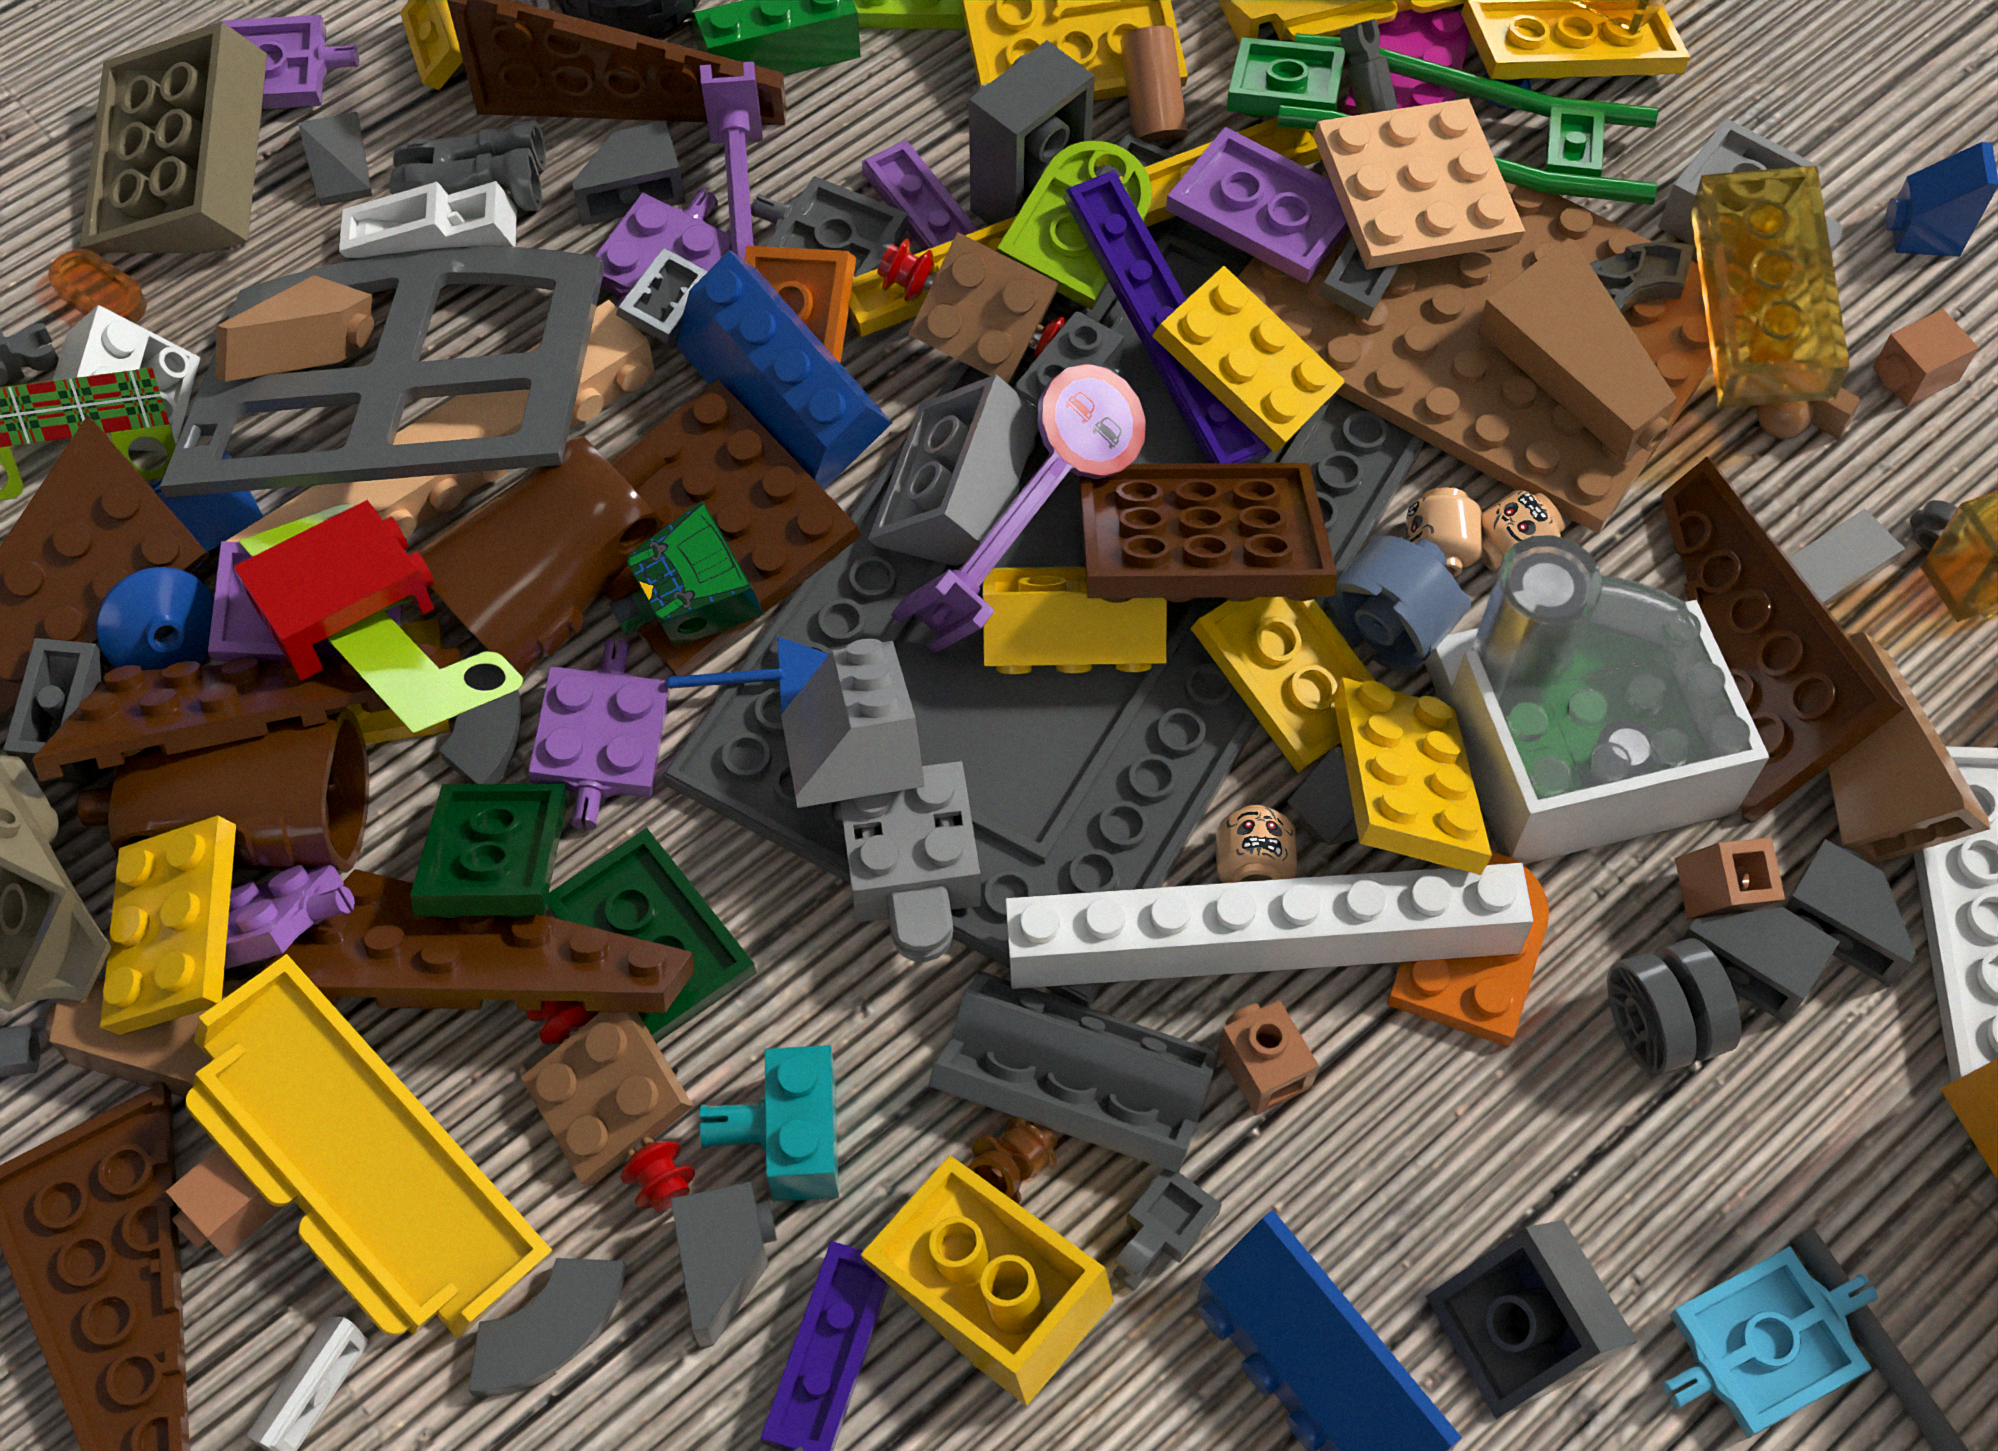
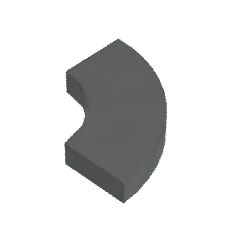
[1590,242,1694,313]
[439,643,521,784]
[469,1258,627,1397]

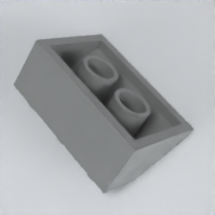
[868,374,1038,566]
[781,639,925,808]

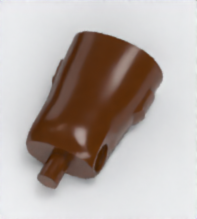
[418,436,667,678]
[77,708,370,873]

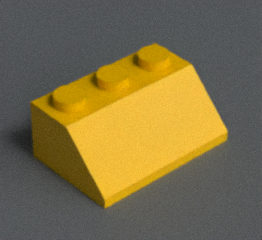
[982,566,1167,674]

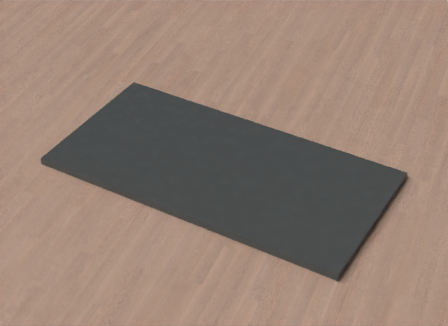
[662,133,1427,1008]

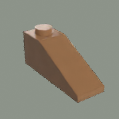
[215,275,374,382]

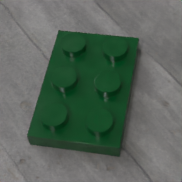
[410,783,567,918]
[546,828,757,1043]

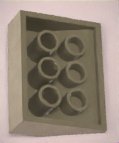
[80,21,267,253]

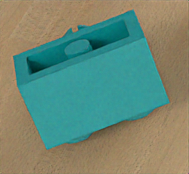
[700,1045,839,1202]

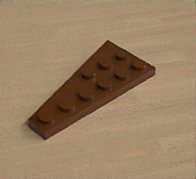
[447,0,787,125]
[0,415,210,723]
[1661,456,1905,823]
[32,644,461,781]
[253,869,694,1013]
[0,1082,190,1451]

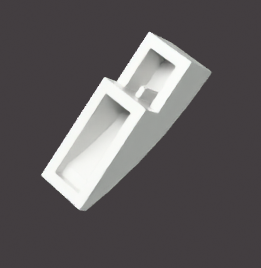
[339,181,517,259]

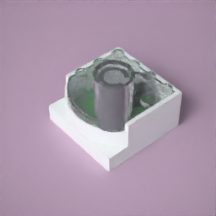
[1424,535,1770,865]

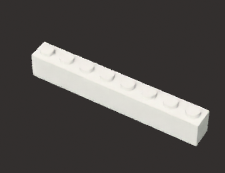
[1006,863,1534,989]

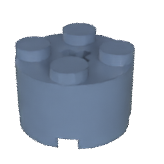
[1326,535,1471,672]

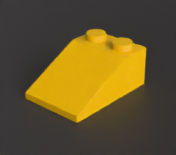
[860,1155,1114,1406]

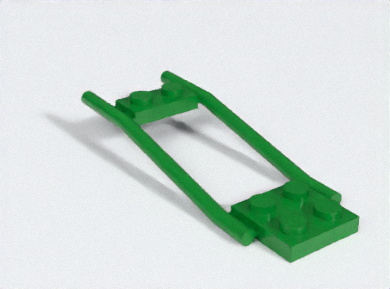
[1227,33,1658,205]

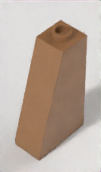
[1480,238,1677,462]
[1828,631,1990,865]
[46,980,249,1098]

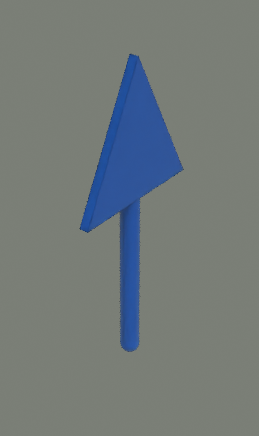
[665,636,829,714]

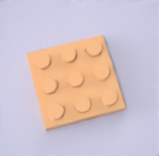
[1313,98,1525,270]

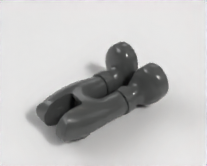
[389,121,546,211]

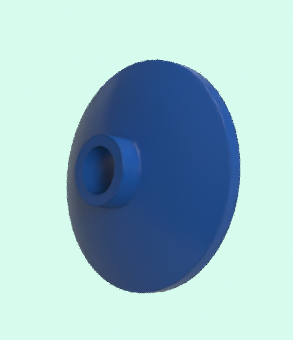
[95,567,214,670]

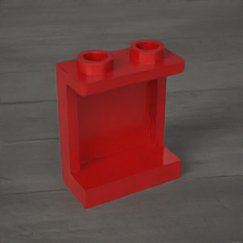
[233,499,434,681]

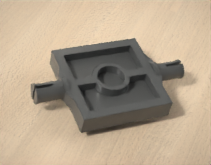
[751,176,909,277]

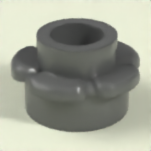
[1909,500,1969,553]

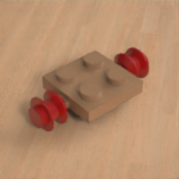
[877,232,1064,385]
[521,1001,695,1212]

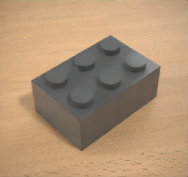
[969,40,1095,226]

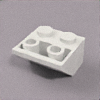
[52,305,200,452]

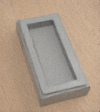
[1788,509,1905,607]

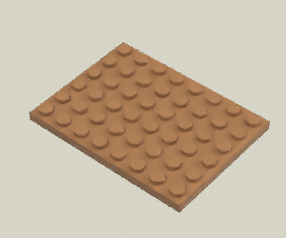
[1237,169,1758,534]

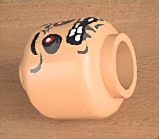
[1406,487,1483,577]
[1480,490,1565,575]
[1216,805,1298,883]

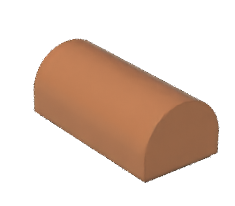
[1120,26,1188,142]

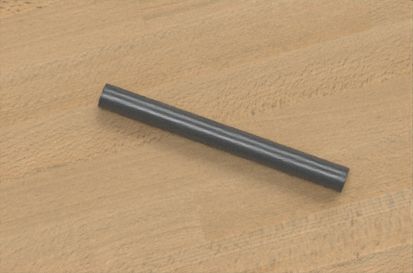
[1790,1227,1969,1451]

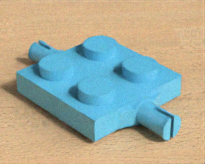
[1662,1247,1878,1439]

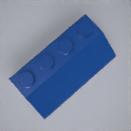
[675,250,892,490]
[1197,1210,1462,1451]

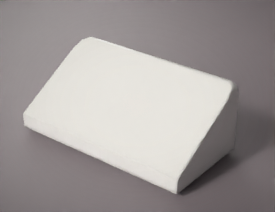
[247,1316,368,1451]

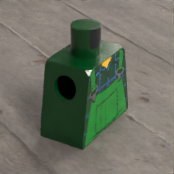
[609,501,765,646]

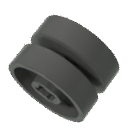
[1607,938,1741,1076]

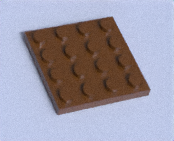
[602,379,861,676]
[1079,463,1337,603]

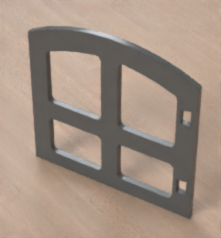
[160,247,604,498]

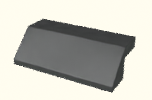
[928,971,1221,1173]

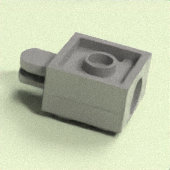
[1658,118,1842,277]
[840,761,981,962]

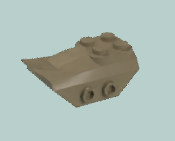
[0,755,112,1012]

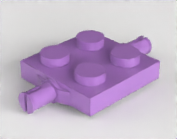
[218,15,360,109]
[595,189,732,308]
[529,639,670,830]
[224,865,355,970]

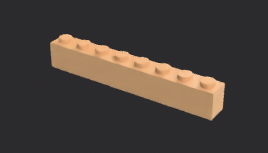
[226,300,655,542]

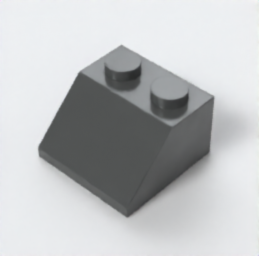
[1426,1220,1638,1420]

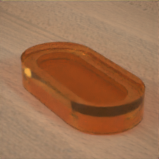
[48,249,147,324]

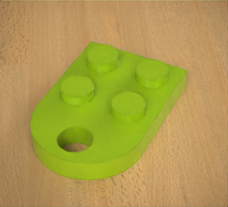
[996,141,1152,310]

